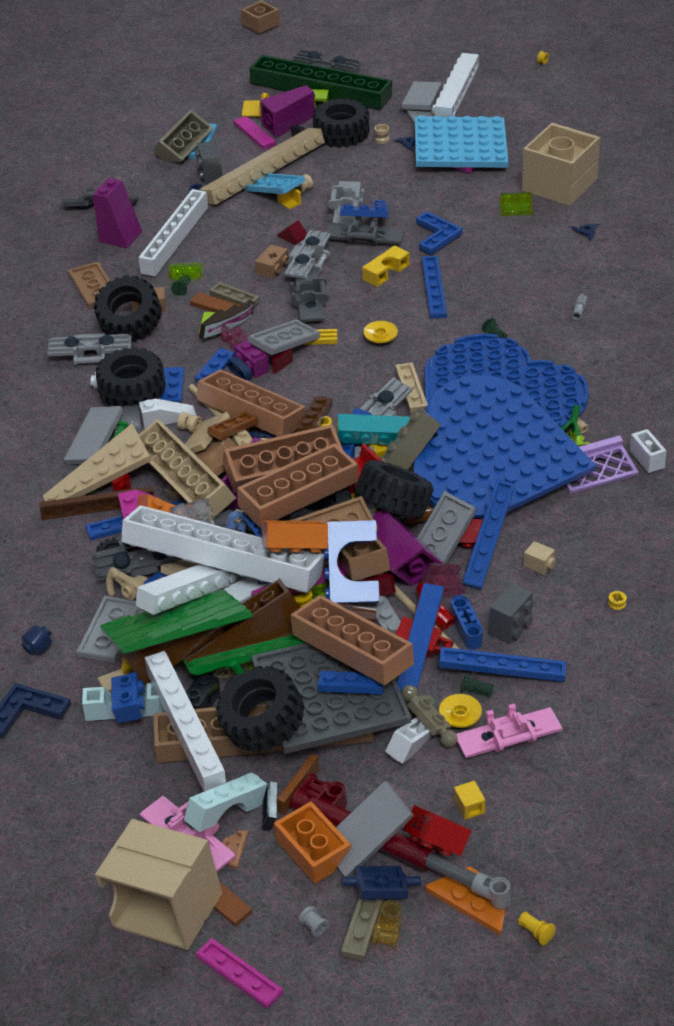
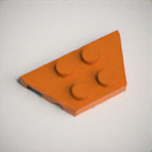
[425,866,506,935]

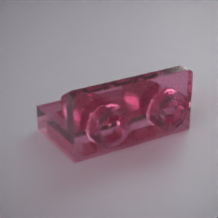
[220,324,249,350]
[422,563,467,595]

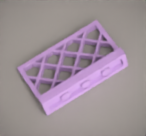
[565,435,639,494]

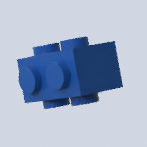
[111,672,146,723]

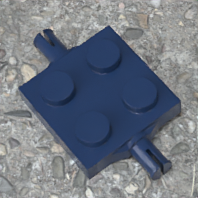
[341,866,421,901]

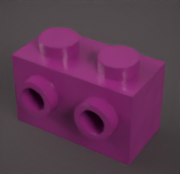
[234,341,269,378]

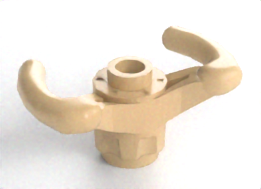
[106,567,148,600]

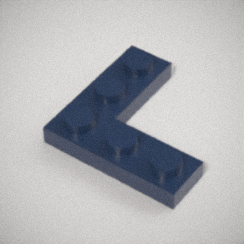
[0,683,71,738]

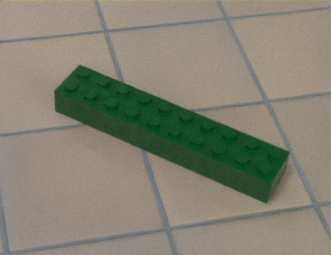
[249,55,392,109]

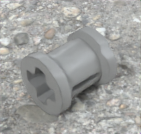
[298,906,330,938]

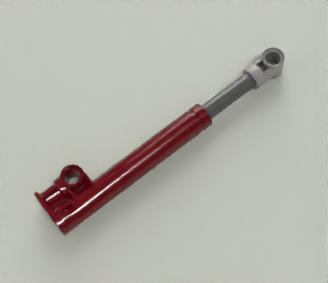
[290,773,511,909]

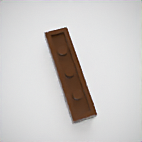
[296,396,333,432]

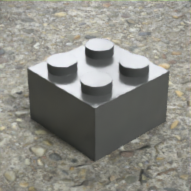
[195,141,222,185]
[489,583,534,645]

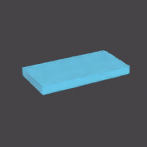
[243,173,306,194]

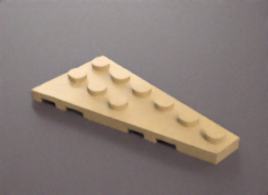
[43,423,152,501]

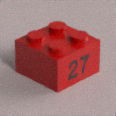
[403,805,472,857]

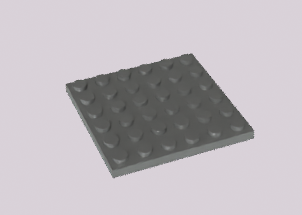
[251,643,411,754]

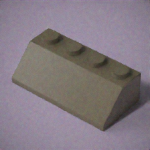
[153,109,213,162]
[379,408,441,469]

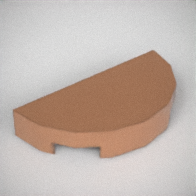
[222,830,248,870]

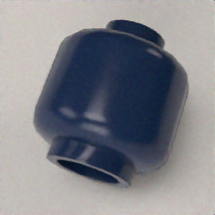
[21,625,52,656]

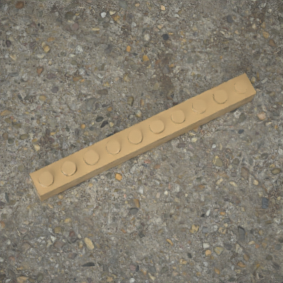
[200,128,325,205]

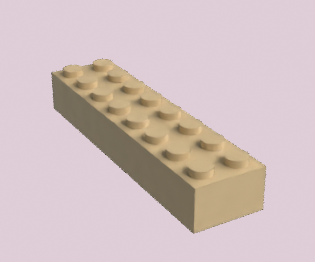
[139,418,236,523]

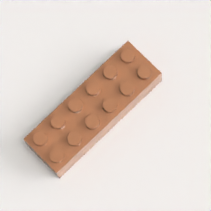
[197,369,306,437]
[222,424,343,493]
[237,443,358,527]
[291,595,414,685]

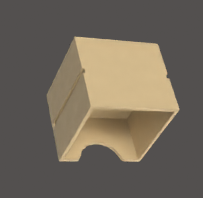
[522,123,600,206]
[95,819,222,950]

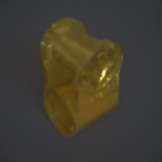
[372,900,402,948]

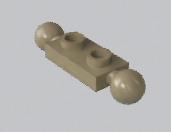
[401,685,458,748]

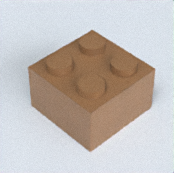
[241,0,280,34]
[339,538,390,581]

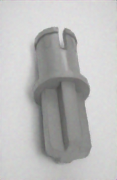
[571,293,588,320]

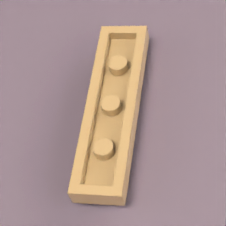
[395,362,428,414]

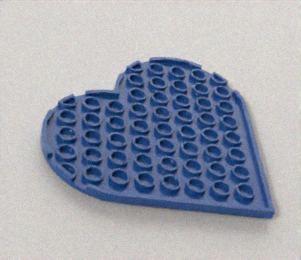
[425,334,589,428]
[413,375,596,519]

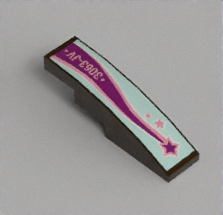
[199,299,255,339]

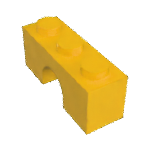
[362,245,410,287]

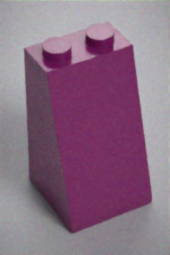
[260,85,316,138]
[92,178,142,249]
[372,509,443,586]

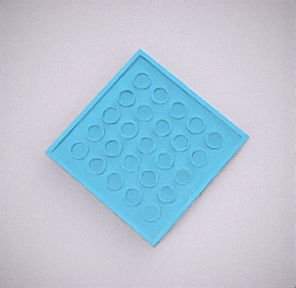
[415,116,508,168]

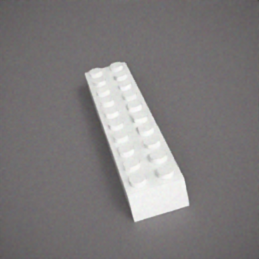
[121,505,324,592]

